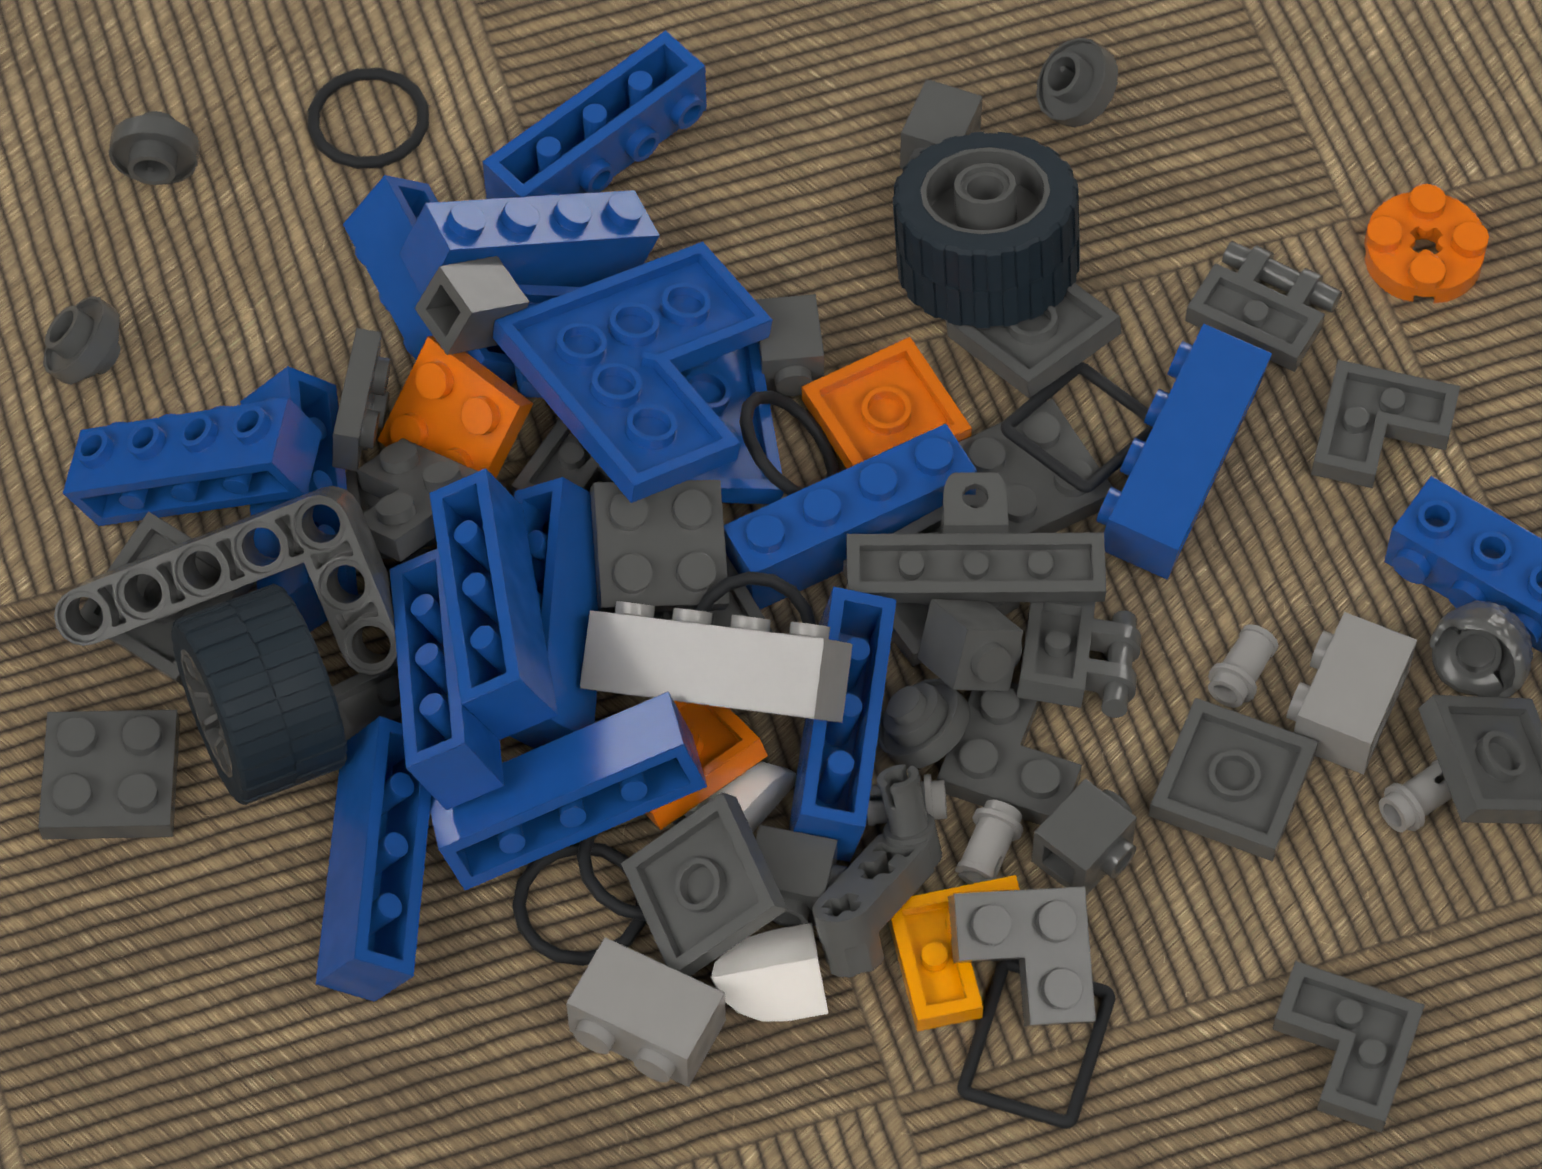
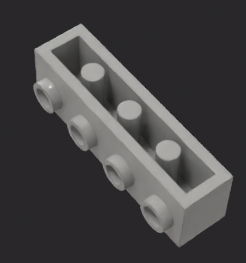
[580,601,853,723]

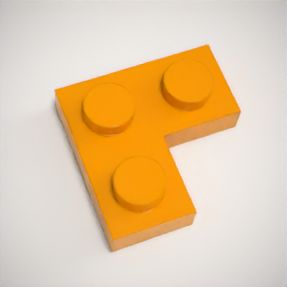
[888,875,1020,1032]

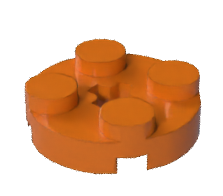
[1364,184,1489,303]

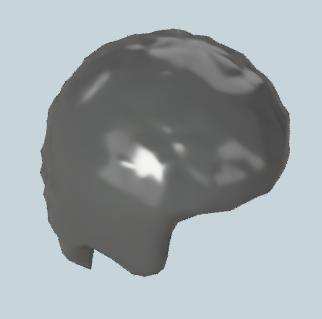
[1429,600,1533,698]

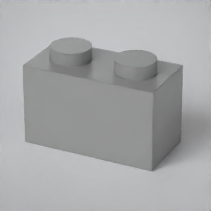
[1286,612,1417,775]
[566,937,726,1087]

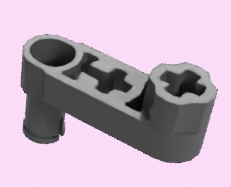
[813,764,942,978]

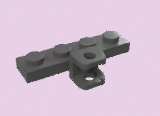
[846,472,1106,603]

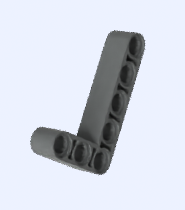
[54,486,397,675]

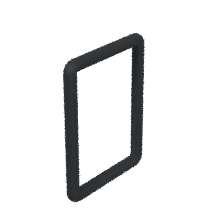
[1001,362,1153,493]
[957,960,1116,1129]

